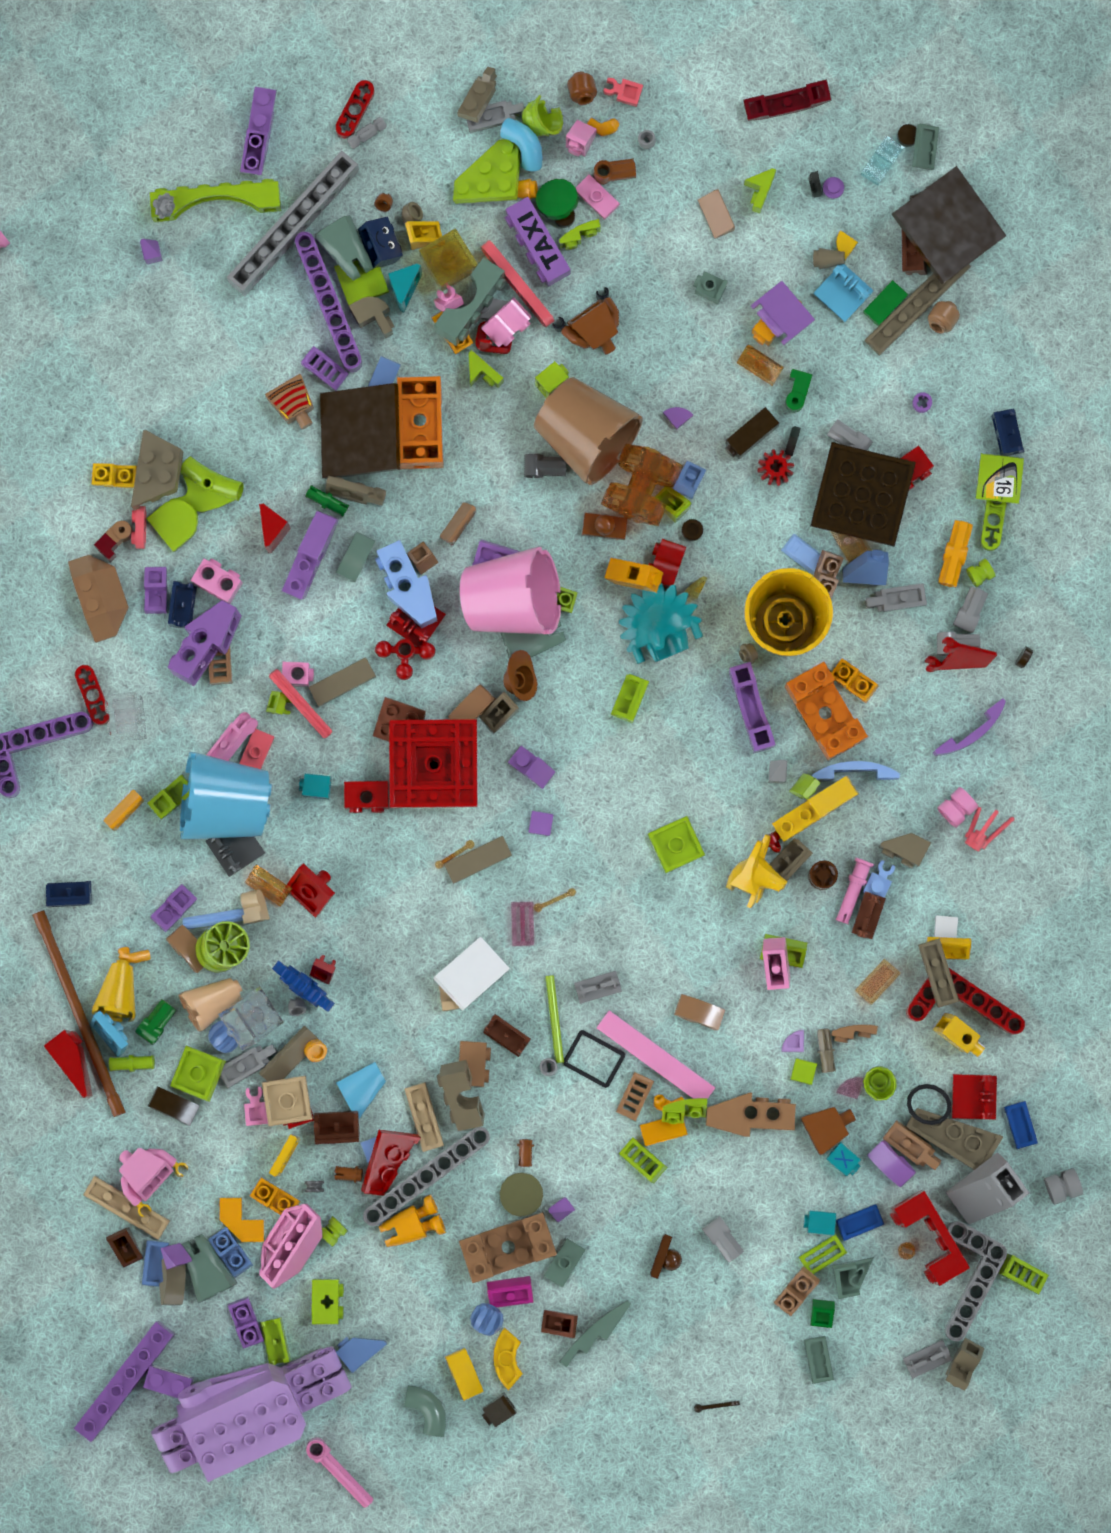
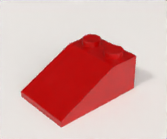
[44,1029,93,1099]

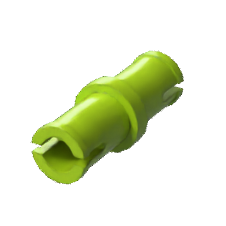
[109,1054,155,1072]

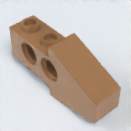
[706,1092,796,1137]

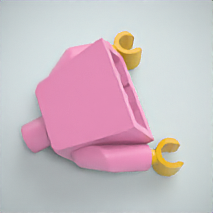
[119,1148,188,1217]

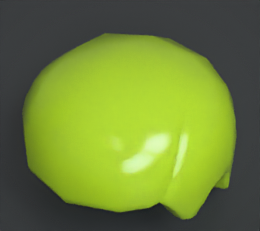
[863,1066,897,1101]

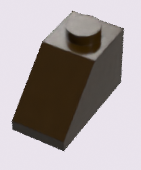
[482,1392,517,1427]

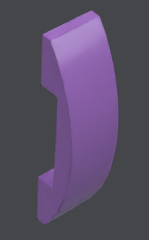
[933,698,1006,756]

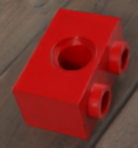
[344,781,389,813]

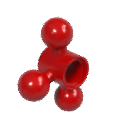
[375,639,436,680]

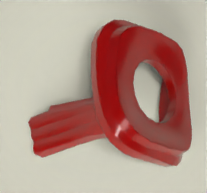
[475,321,513,354]

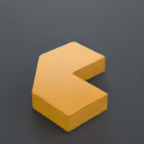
[220,1198,264,1242]

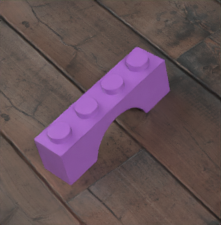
[728,662,776,754]

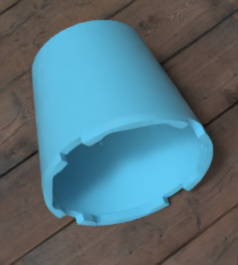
[180,752,272,839]

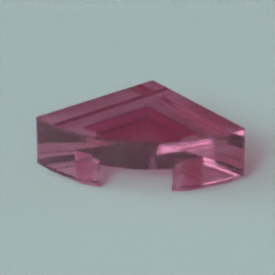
[836,1077,864,1099]

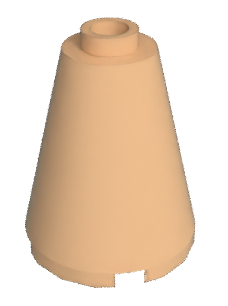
[179,978,242,1032]

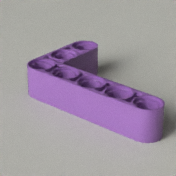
[0,712,93,798]

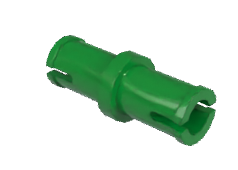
[305,485,349,517]

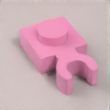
[244,1087,268,1126]

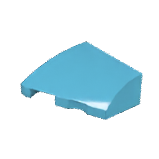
[337,1062,386,1119]

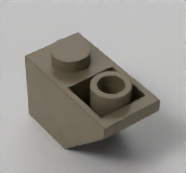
[879,833,931,869]

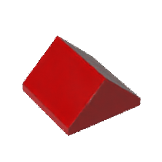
[259,503,291,553]

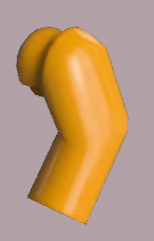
[587,117,619,136]
[118,947,151,963]
[653,1094,684,1111]

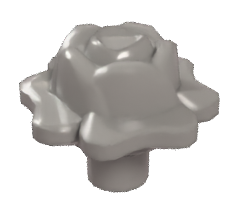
[153,193,175,219]

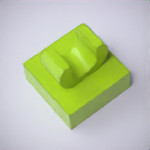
[266,691,292,715]

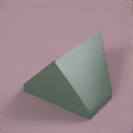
[832,1257,874,1299]

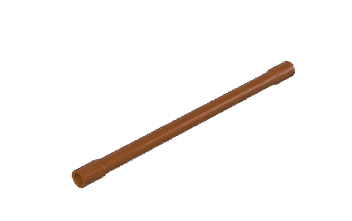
[32,910,126,1117]

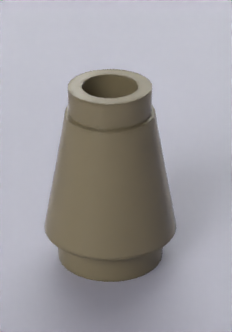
[813,248,845,269]

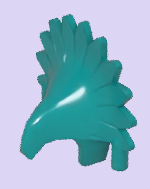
[619,583,703,664]

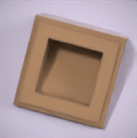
[406,541,438,575]

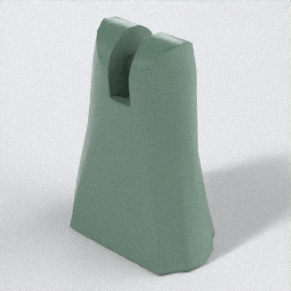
[314,215,373,281]
[501,620,566,659]
[181,1234,237,1303]

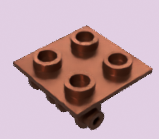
[373,697,426,742]

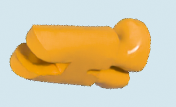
[378,1194,446,1247]

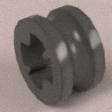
[305,1181,324,1192]

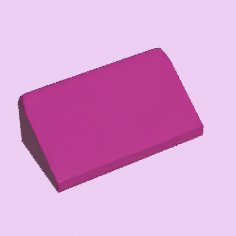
[487,1276,534,1308]

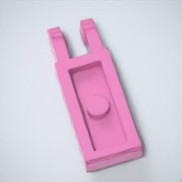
[206,712,258,761]

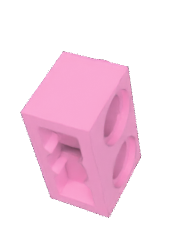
[191,558,243,604]

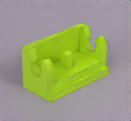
[611,674,649,723]
[260,1317,291,1365]

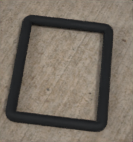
[563,1030,625,1088]

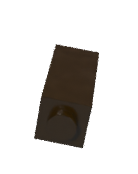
[725,407,779,460]

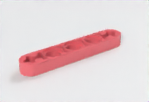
[480,240,555,328]

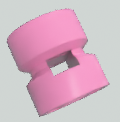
[937,787,979,828]

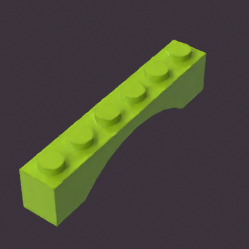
[149,179,282,222]

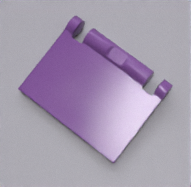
[751,281,815,345]

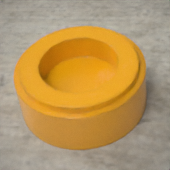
[304,1039,327,1062]

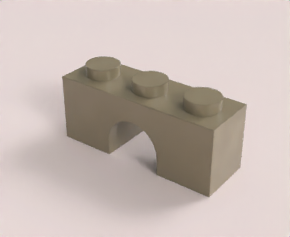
[437,1060,485,1131]

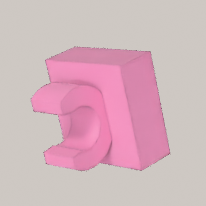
[434,285,464,312]

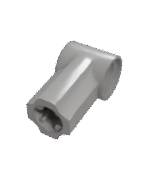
[827,419,873,450]
[953,586,988,633]
[937,632,980,656]
[702,1216,744,1263]

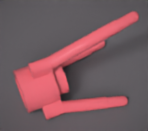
[965,807,1014,852]

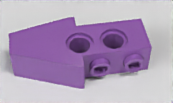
[282,511,339,600]
[168,600,242,686]

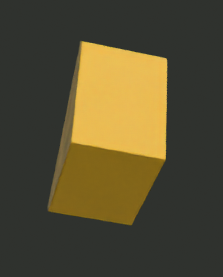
[405,221,444,250]

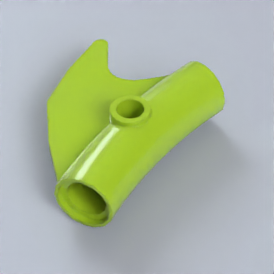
[169,456,244,512]

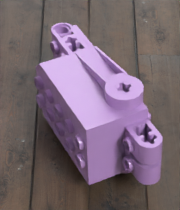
[151,1347,352,1482]

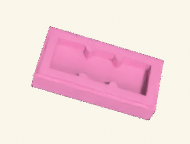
[576,174,620,220]

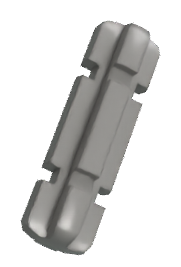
[347,117,387,149]

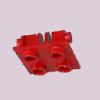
[386,606,446,647]
[952,1074,997,1120]

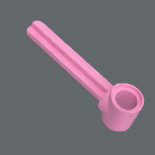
[306,1437,373,1508]

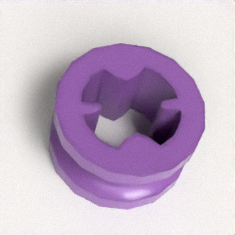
[912,392,932,413]

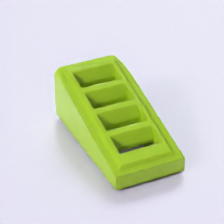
[619,1137,668,1184]
[998,1253,1049,1294]

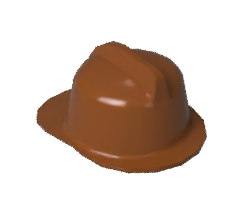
[503,650,538,701]

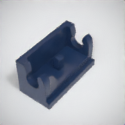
[991,409,1025,456]
[168,581,197,629]
[46,881,92,907]

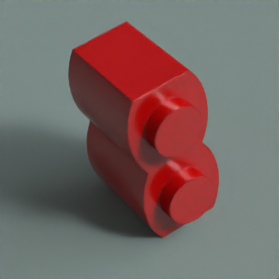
[648,539,686,588]

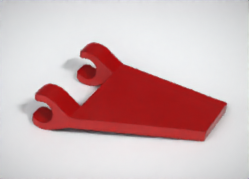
[925,637,997,672]

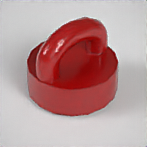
[761,830,781,853]

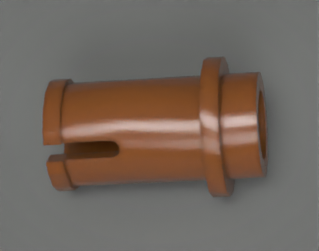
[517,1139,534,1167]
[335,1166,363,1183]

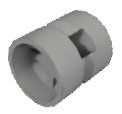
[1044,1168,1083,1205]

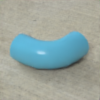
[500,118,543,171]

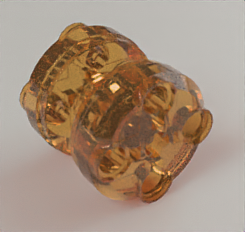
[601,444,683,526]

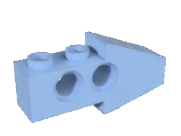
[375,540,437,628]

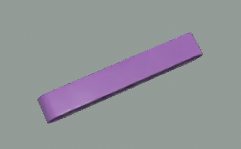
[295,231,362,373]

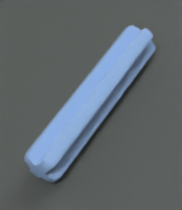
[183,909,244,929]

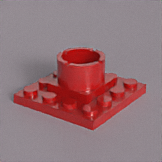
[389,719,478,808]

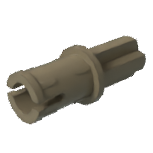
[817,1028,836,1073]

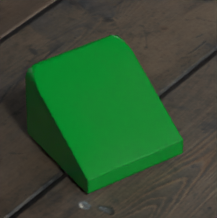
[810,1299,835,1328]

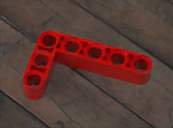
[906,968,1025,1035]

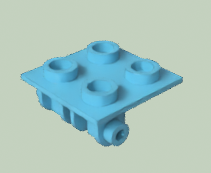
[813,264,874,322]

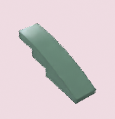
[559,1300,631,1367]

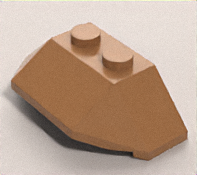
[68,555,129,643]

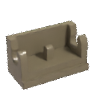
[770,838,813,880]

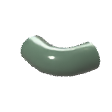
[404,1385,446,1437]

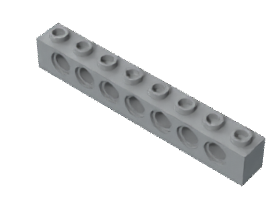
[227,151,359,297]

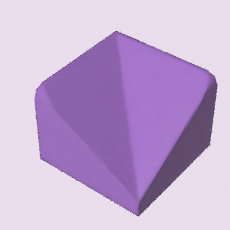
[140,239,163,264]
[548,1197,575,1222]

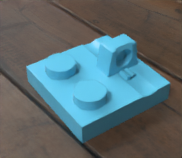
[90,1011,128,1057]

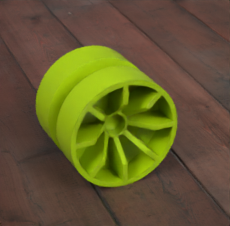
[196,921,250,973]

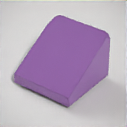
[160,1243,192,1269]

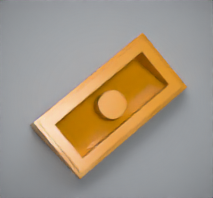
[104,790,144,831]
[639,1119,688,1146]

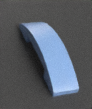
[812,761,900,781]

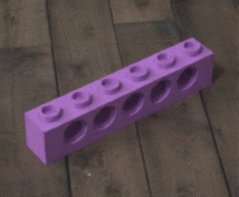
[74,1320,175,1442]

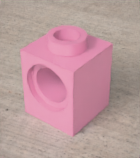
[282,662,314,687]

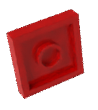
[284,863,335,918]

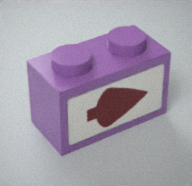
[143,1364,194,1398]

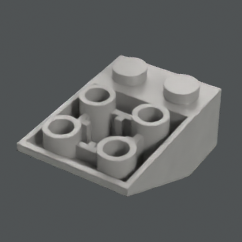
[945,1152,1029,1224]

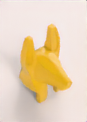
[726,834,788,908]

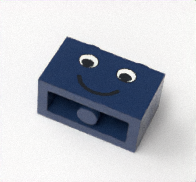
[357,216,403,269]

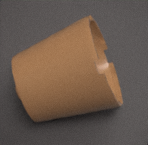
[534,377,643,485]

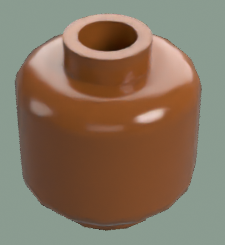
[567,71,597,105]

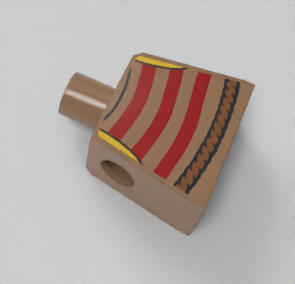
[265,374,314,429]

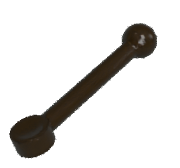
[694,1400,740,1413]

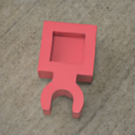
[603,78,643,107]

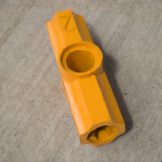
[938,520,973,588]

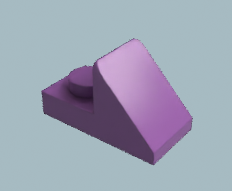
[508,746,555,789]

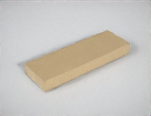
[405,1082,444,1152]

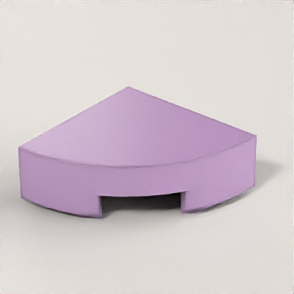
[782,1030,804,1052]

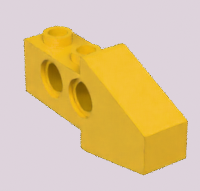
[772,776,859,842]

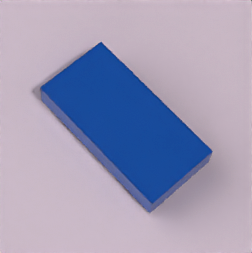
[1004,1101,1038,1149]
[836,1204,885,1241]

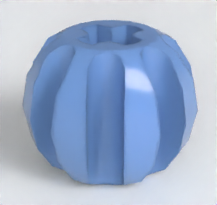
[208,1020,241,1053]
[470,1303,504,1336]

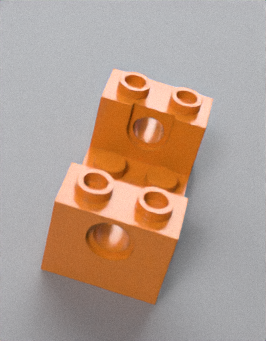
[397,376,444,469]
[785,662,868,761]

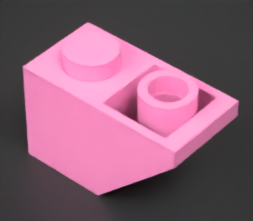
[566,120,597,157]

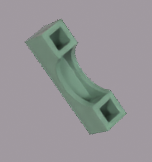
[434,257,506,346]

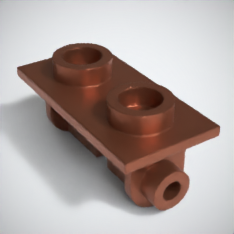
[852,891,886,939]

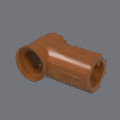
[593,158,636,185]

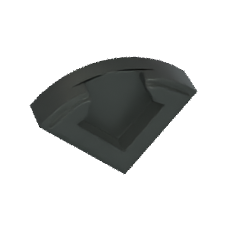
[808,171,821,198]
[785,426,801,456]

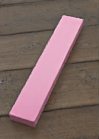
[597,1010,715,1099]

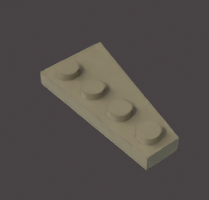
[905,1108,1004,1170]

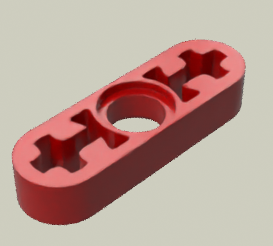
[336,80,375,139]
[75,665,111,725]

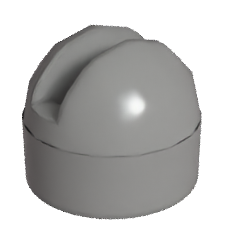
[638,130,656,149]
[288,997,306,1016]
[540,1058,558,1077]

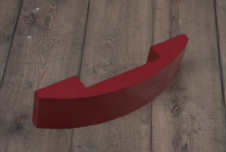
[743,79,832,121]

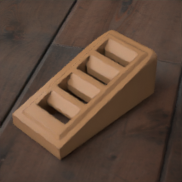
[209,646,233,685]
[616,1072,654,1121]

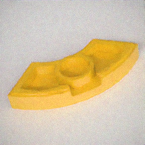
[494,1328,523,1390]

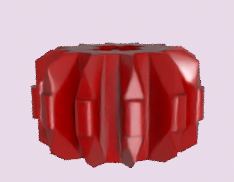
[757,449,794,486]

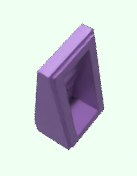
[301,346,349,391]

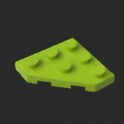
[453,140,521,204]

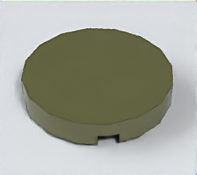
[500,1173,543,1217]

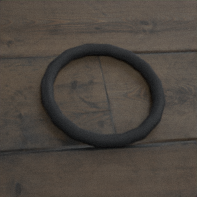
[907,1084,952,1125]

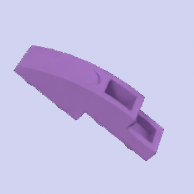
[240,86,277,175]

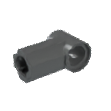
[524,454,566,478]

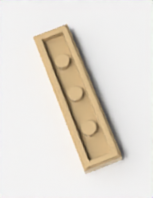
[83,1176,170,1240]

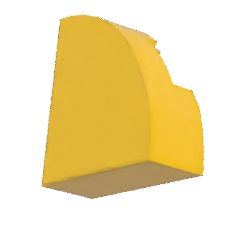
[836,230,858,261]

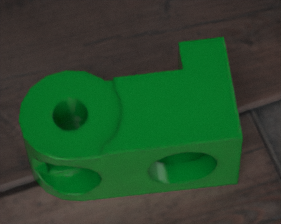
[785,369,813,413]

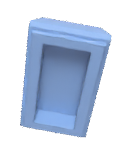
[781,534,821,576]

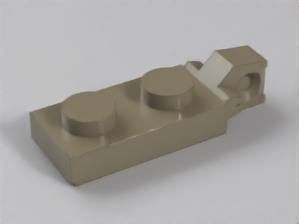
[457,67,497,122]
[325,476,386,506]

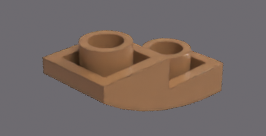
[814,550,844,598]
[448,684,496,720]
[166,925,204,973]
[674,994,725,1031]
[831,1025,878,1043]
[774,1266,820,1317]

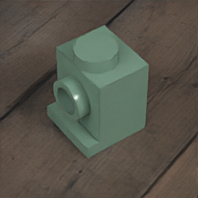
[693,271,728,304]

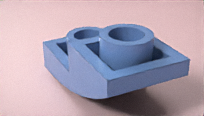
[368,356,401,386]
[208,1227,253,1278]

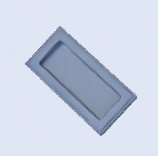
[142,1240,169,1287]

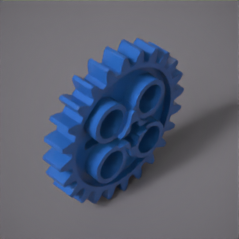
[272,960,335,1012]

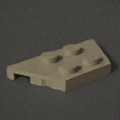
[131,430,184,510]

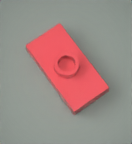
[239,728,275,769]

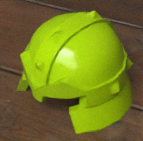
[522,95,563,137]

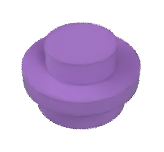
[823,177,844,199]

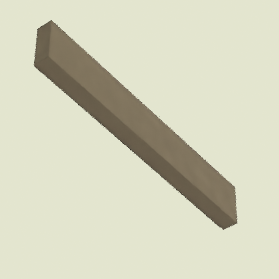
[864,264,971,356]

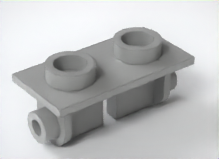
[574,971,622,1004]
[903,1340,952,1379]

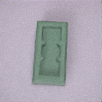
[912,123,939,170]
[544,1238,586,1288]
[804,1336,834,1384]

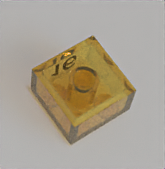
[419,228,478,292]

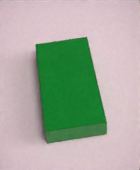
[863,280,908,326]

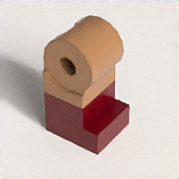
[94,520,132,562]

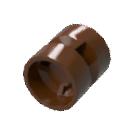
[808,860,838,891]

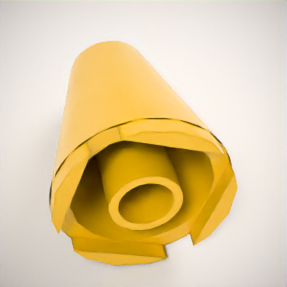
[92,960,136,1022]

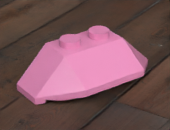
[259,1204,323,1289]

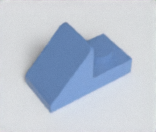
[673,461,706,499]

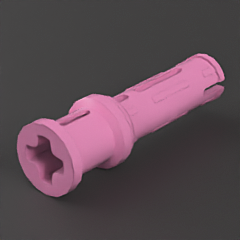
[835,858,874,924]

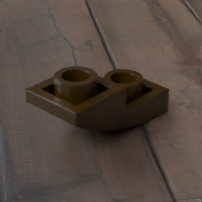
[148,1086,199,1126]

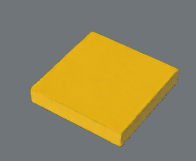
[269,1134,301,1177]

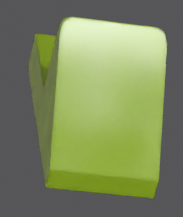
[744,168,776,214]
[469,350,504,388]

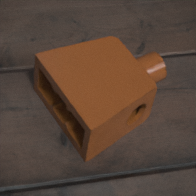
[800,1107,856,1155]

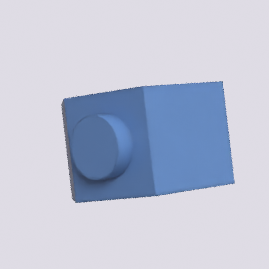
[842,550,889,585]
[336,1337,388,1373]

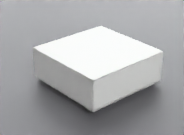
[934,916,958,938]

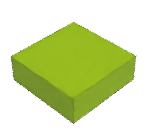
[790,1058,817,1085]

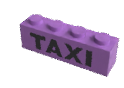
[504,197,571,287]

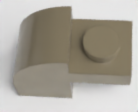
[349,297,394,338]
[946,1338,984,1391]

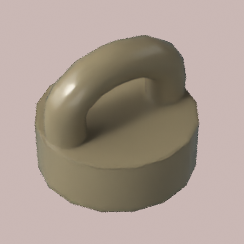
[401,202,423,223]

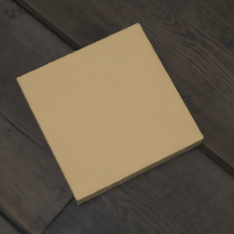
[262,1076,312,1126]

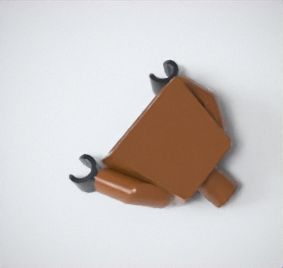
[552,287,619,355]

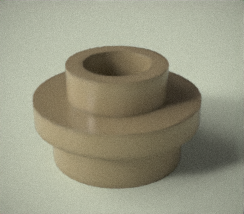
[739,643,758,664]

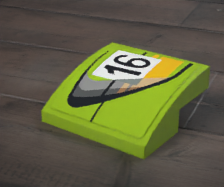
[975,453,1024,504]

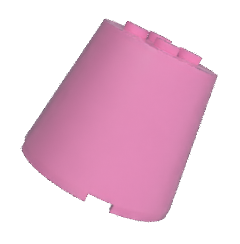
[460,547,561,634]

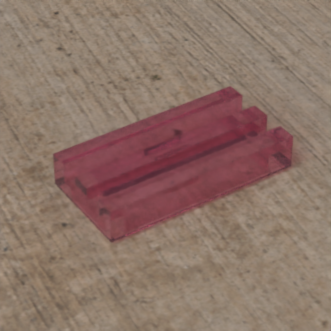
[511,902,534,946]

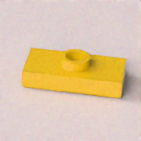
[927,937,971,959]

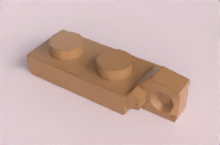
[883,1120,941,1170]

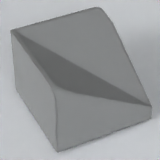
[768,760,787,784]

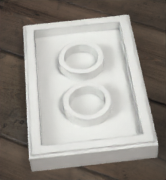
[433,936,510,1011]

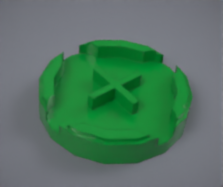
[535,179,579,220]

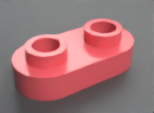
[131,506,147,549]

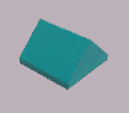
[388,264,422,313]

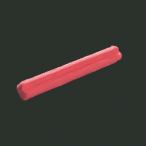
[269,669,332,738]

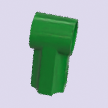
[135,999,177,1045]

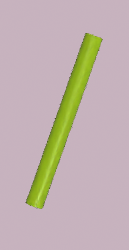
[545,975,564,1063]

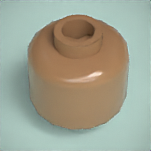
[928,301,960,334]

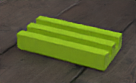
[798,1234,847,1274]

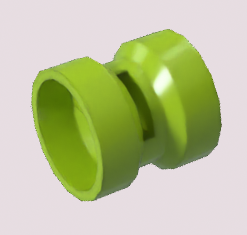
[966,558,996,588]
[322,1216,348,1247]

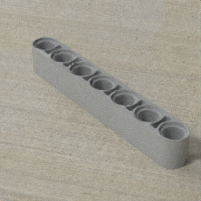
[363,1127,490,1226]

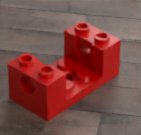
[890,1190,970,1286]

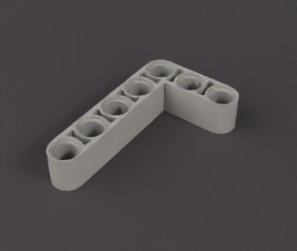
[944,1221,1007,1341]

